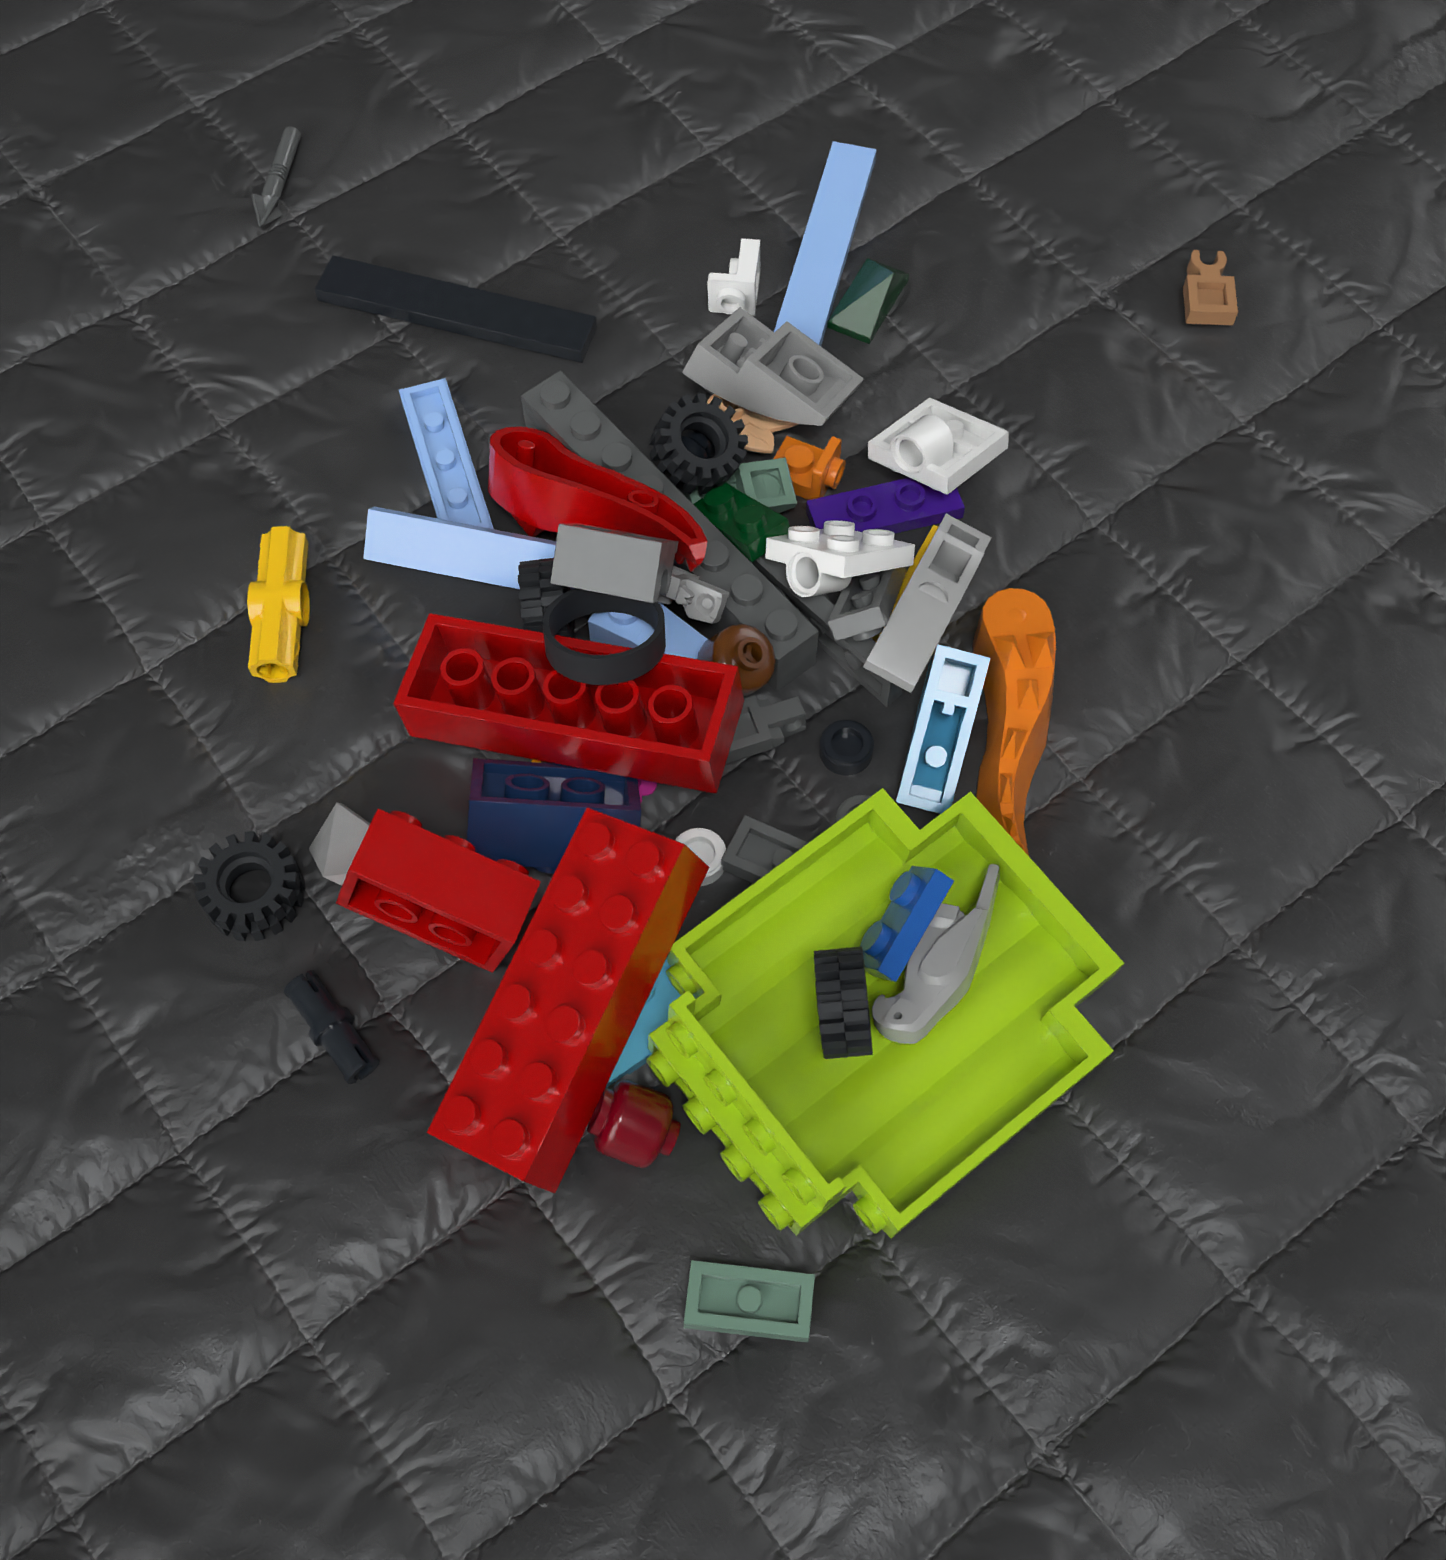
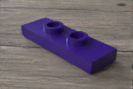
[806,477,965,534]

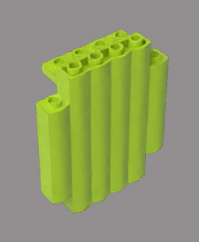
[646,788,1125,1239]

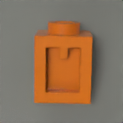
[773,436,846,500]

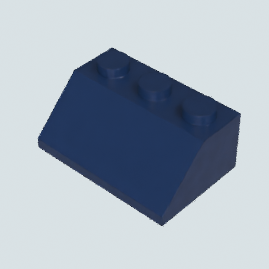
[467,758,641,873]

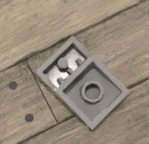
[682,307,864,426]

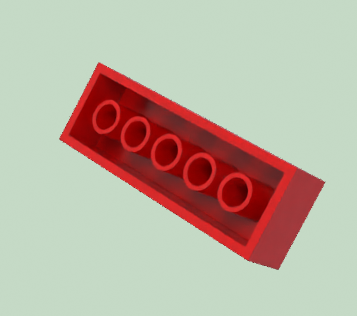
[393,613,745,794]
[427,807,710,1193]

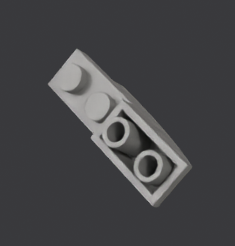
[863,514,992,693]

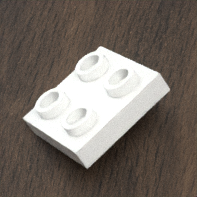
[868,397,1009,495]
[765,520,915,597]

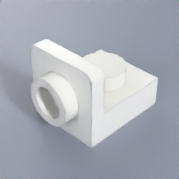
[707,239,760,315]

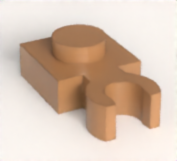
[1183,250,1238,325]

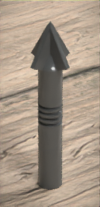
[251,126,301,227]

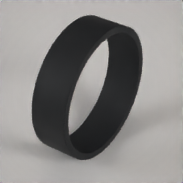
[542,588,666,685]

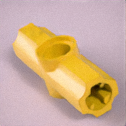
[247,526,310,683]

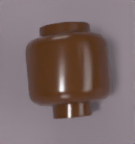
[697,624,776,697]

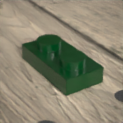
[693,483,790,562]

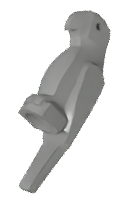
[872,864,1000,1044]

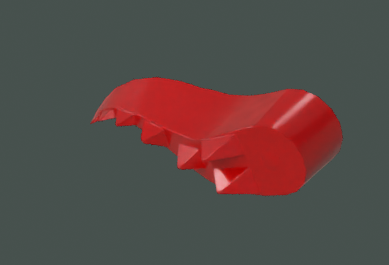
[488,426,708,572]

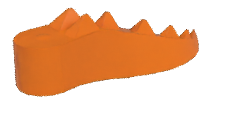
[973,588,1056,856]

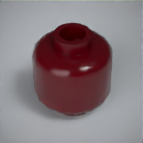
[587,1080,681,1168]

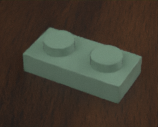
[684,1260,815,1343]

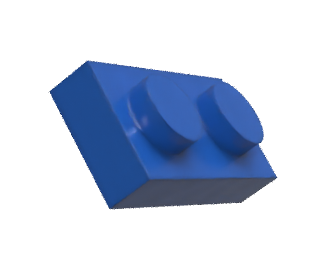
[860,866,954,982]

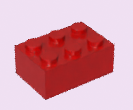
[336,808,541,973]

